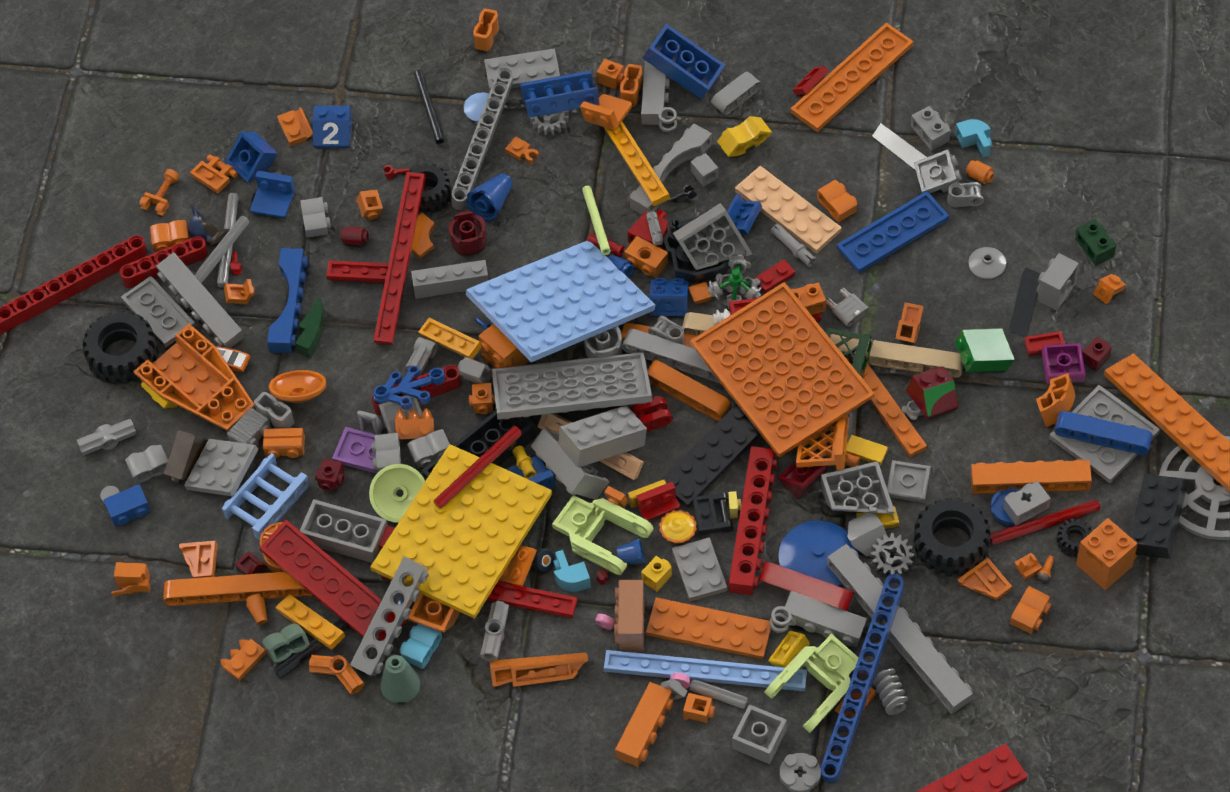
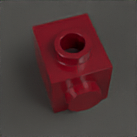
[1082,337,1112,372]

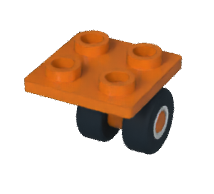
[498,545,555,586]

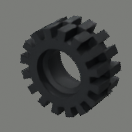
[1057,518,1093,557]

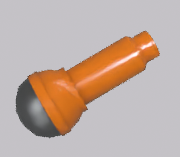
[1037,555,1054,583]

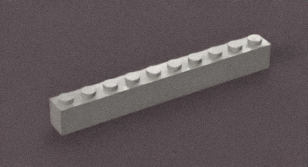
[826,544,973,714]

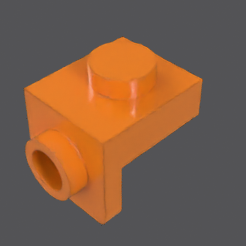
[1093,274,1126,304]
[224,279,255,304]

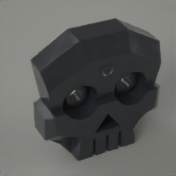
[663,209,730,283]

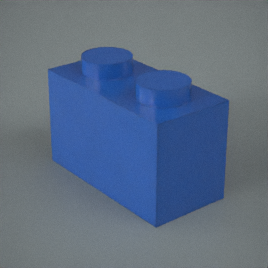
[103,484,151,527]

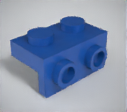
[727,194,762,234]

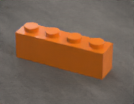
[615,682,674,767]

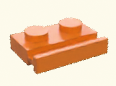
[277,107,313,147]

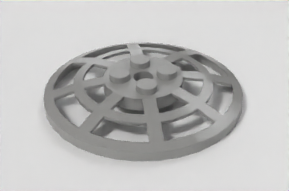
[1159,436,1230,540]

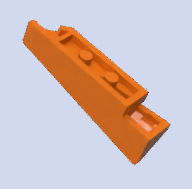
[489,653,588,687]

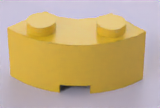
[717,116,772,157]

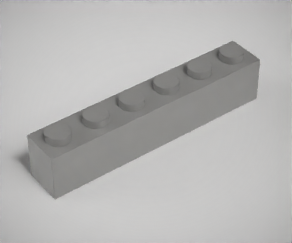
[156,252,245,349]

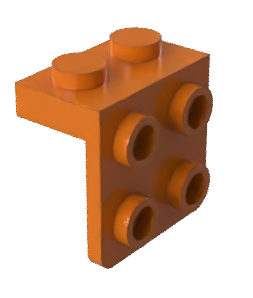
[580,94,632,130]

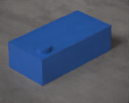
[643,24,725,100]

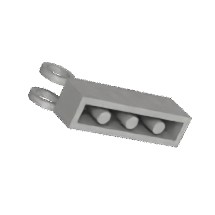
[641,61,677,133]
[769,591,867,647]

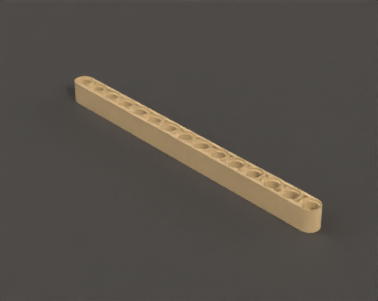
[682,312,963,378]

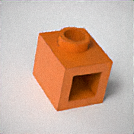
[596,59,624,90]

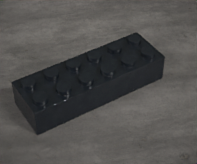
[422,410,536,481]

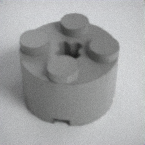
[584,326,623,358]

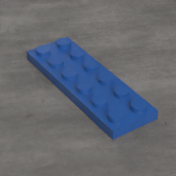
[837,191,949,274]

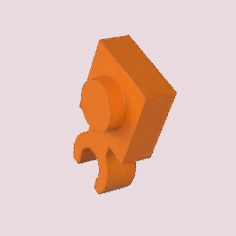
[505,136,539,164]
[604,486,628,509]

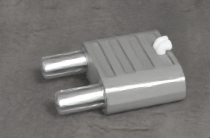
[826,288,870,327]

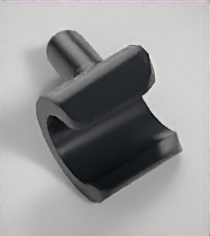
[670,185,697,202]

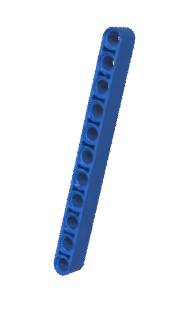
[821,574,904,784]

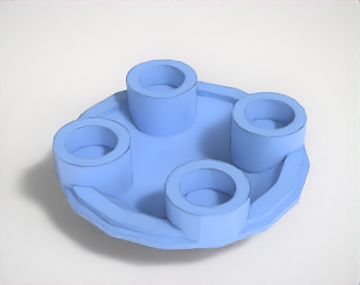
[464,92,497,124]

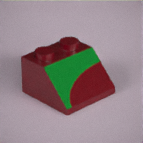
[906,366,958,419]

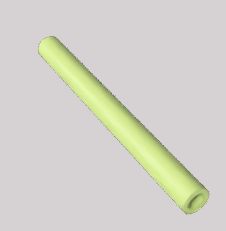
[582,186,611,255]

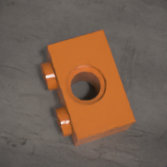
[624,236,668,278]

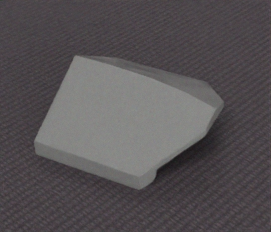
[847,512,891,557]

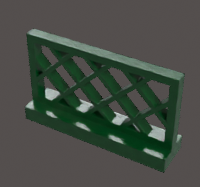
[826,328,874,412]

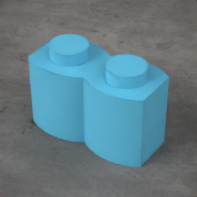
[400,624,442,669]

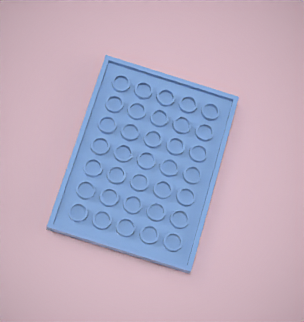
[466,241,655,362]

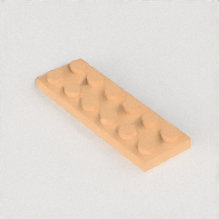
[735,166,842,254]

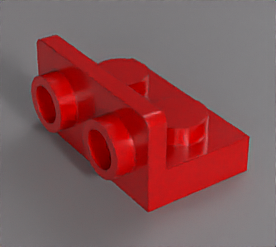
[636,482,680,521]

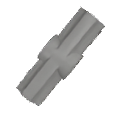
[77,419,137,456]
[480,601,509,662]

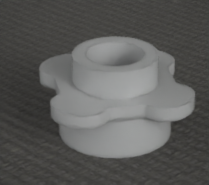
[902,400,923,420]

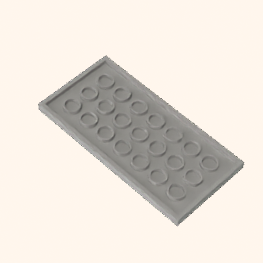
[492,352,652,419]

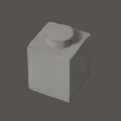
[691,153,719,187]

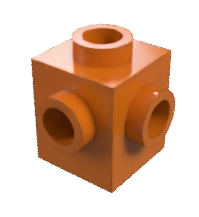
[469,383,496,414]

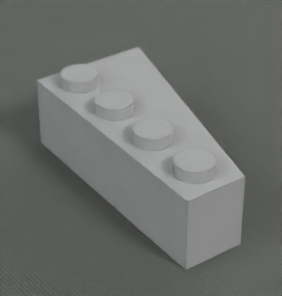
[531,428,609,500]

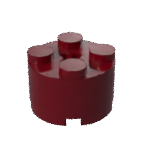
[448,211,487,255]

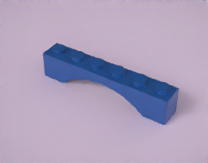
[267,248,308,353]

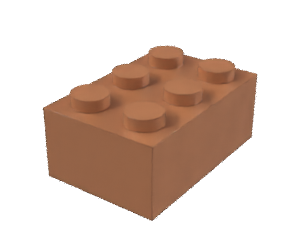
[614,580,645,652]

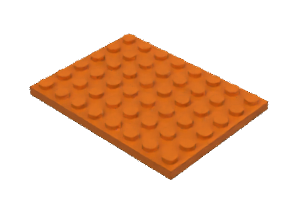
[690,282,875,458]

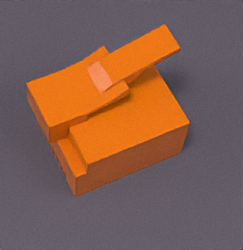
[111,562,151,597]

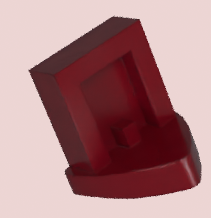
[234,551,267,575]

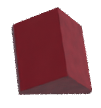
[778,456,830,499]

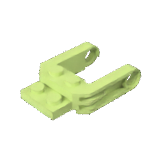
[552,495,654,575]
[764,634,859,733]

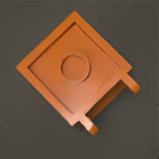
[479,324,529,369]
[1076,518,1137,591]

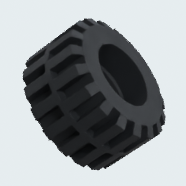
[404,163,451,214]

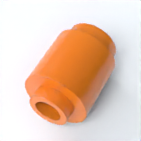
[966,160,995,185]

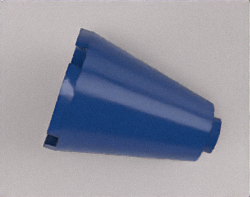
[466,173,513,221]

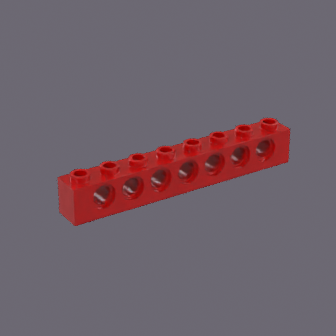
[729,446,778,595]

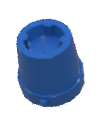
[617,539,645,565]

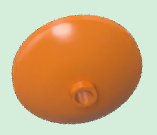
[269,370,326,403]

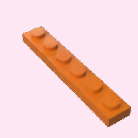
[863,363,927,458]

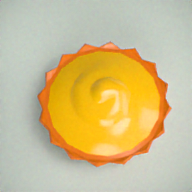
[659,510,697,544]

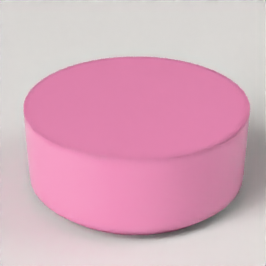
[595,614,616,630]
[670,672,690,689]

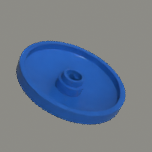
[779,521,858,588]

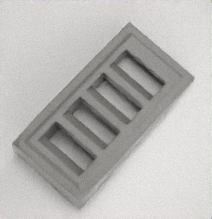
[357,410,384,435]

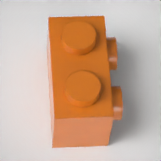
[790,282,826,315]

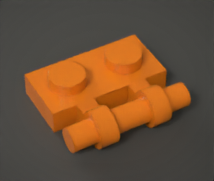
[190,154,238,194]

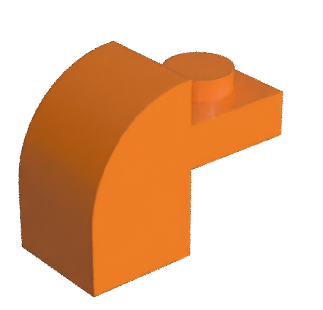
[895,302,924,343]

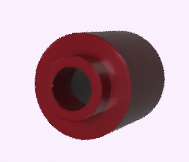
[340,226,369,246]

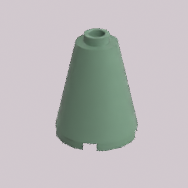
[380,655,420,704]

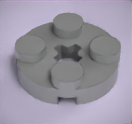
[780,753,821,792]

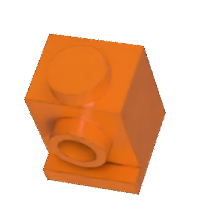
[356,190,383,220]
[683,693,715,723]

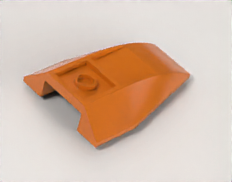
[134,324,255,431]

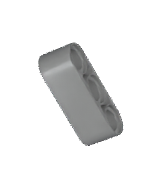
[711,71,762,115]

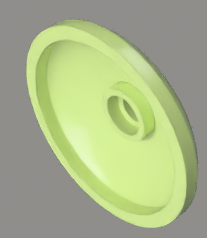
[369,464,425,523]

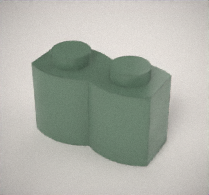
[262,623,310,662]

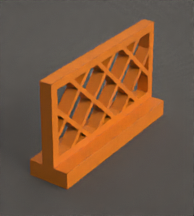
[796,414,849,470]

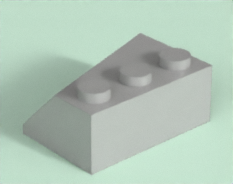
[673,203,753,270]
[820,461,895,514]

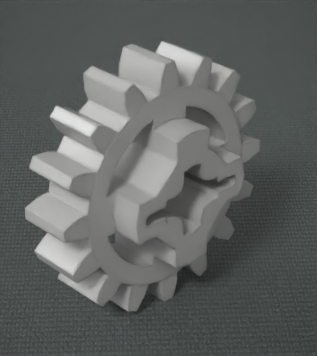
[530,111,569,135]
[870,533,914,575]

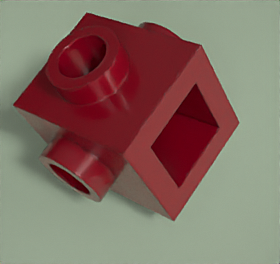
[315,458,345,491]

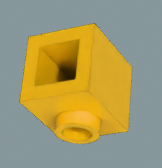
[641,556,672,592]

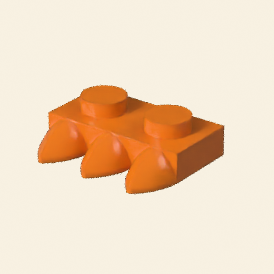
[394,408,434,439]
[221,639,266,682]

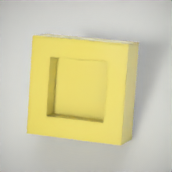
[728,491,741,519]

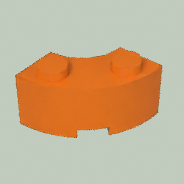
[1036,373,1075,427]

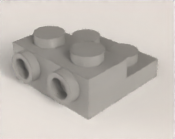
[914,150,962,194]

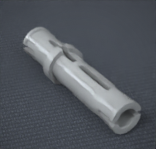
[771,224,816,267]

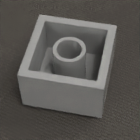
[1036,253,1079,311]
[732,704,787,764]

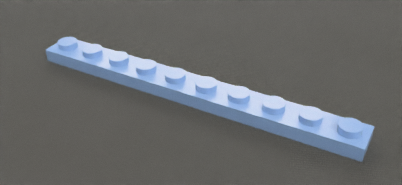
[604,650,807,692]

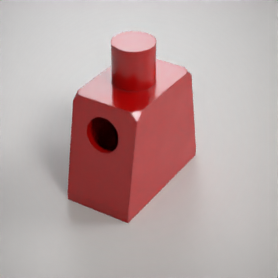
[627,209,669,249]

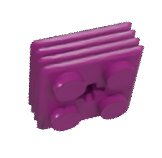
[1042,343,1085,384]

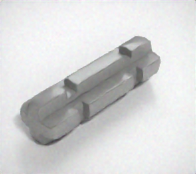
[647,211,663,246]

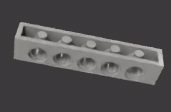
[350,557,429,677]

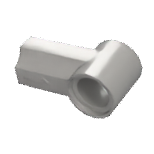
[406,337,438,375]

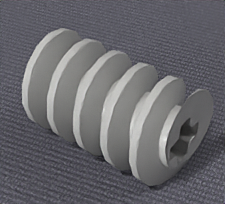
[873,669,908,715]

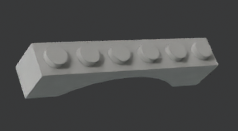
[629,124,712,215]

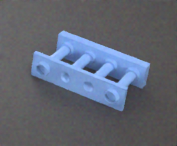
[222,453,310,540]

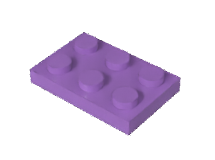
[332,427,400,474]

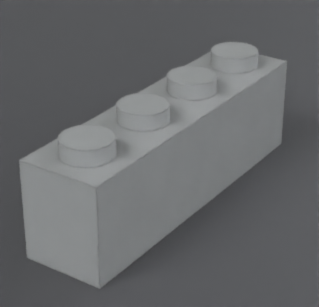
[411,260,488,299]

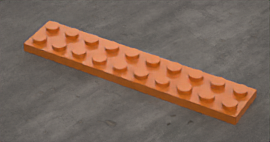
[1104,353,1230,492]

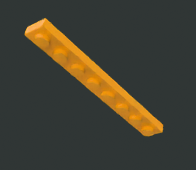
[603,121,670,206]

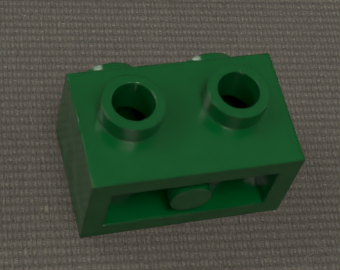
[1075,219,1116,266]

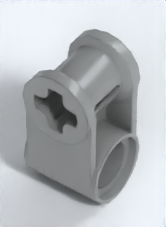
[947,182,984,208]
[648,316,685,345]

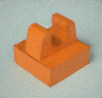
[1014,553,1042,580]

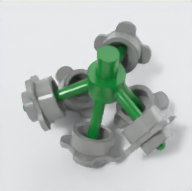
[708,255,762,308]

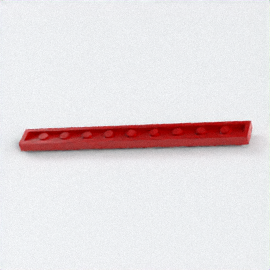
[373,172,426,345]
[381,575,578,618]

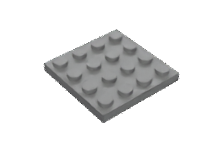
[1049,385,1160,483]

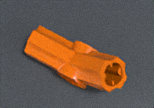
[309,655,365,695]

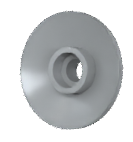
[968,247,1006,279]

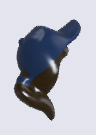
[187,206,230,246]

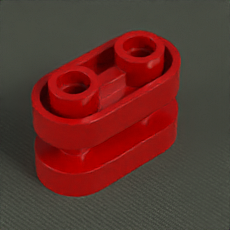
[630,396,673,432]

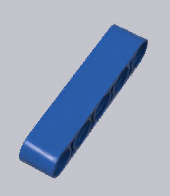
[1054,411,1153,455]

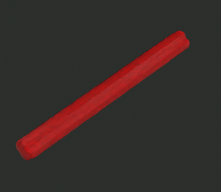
[434,426,521,509]
[990,500,1101,545]

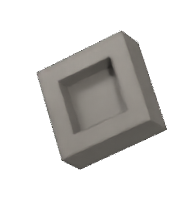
[660,679,687,700]

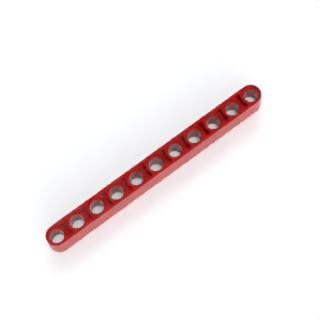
[0,235,148,335]

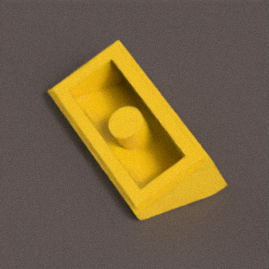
[768,631,810,668]

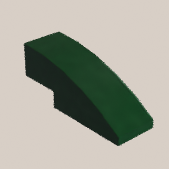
[295,298,324,359]

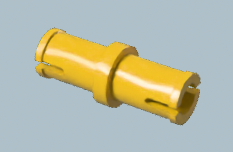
[512,446,537,479]

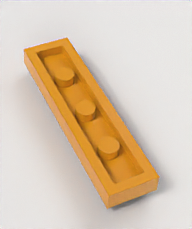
[418,318,482,359]
[275,594,345,650]

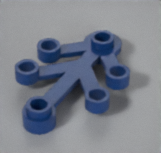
[373,366,445,410]

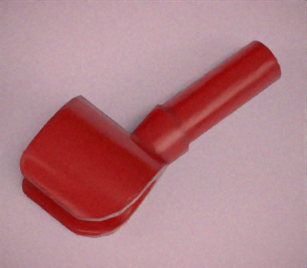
[383,165,410,179]
[230,252,242,275]

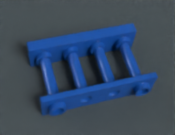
[520,70,599,118]

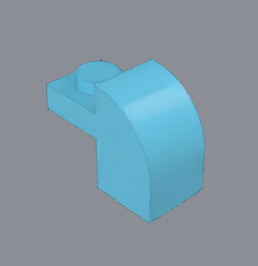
[955,119,992,158]
[553,550,591,592]

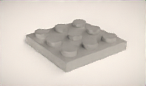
[184,439,258,497]

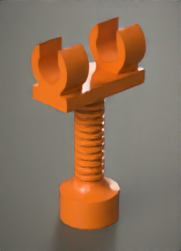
[139,169,180,216]

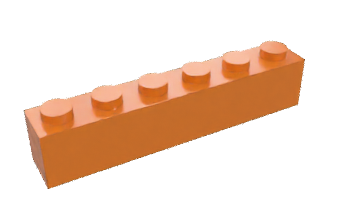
[970,459,1092,494]

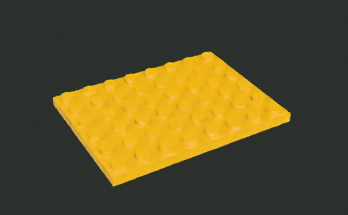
[370,444,552,619]

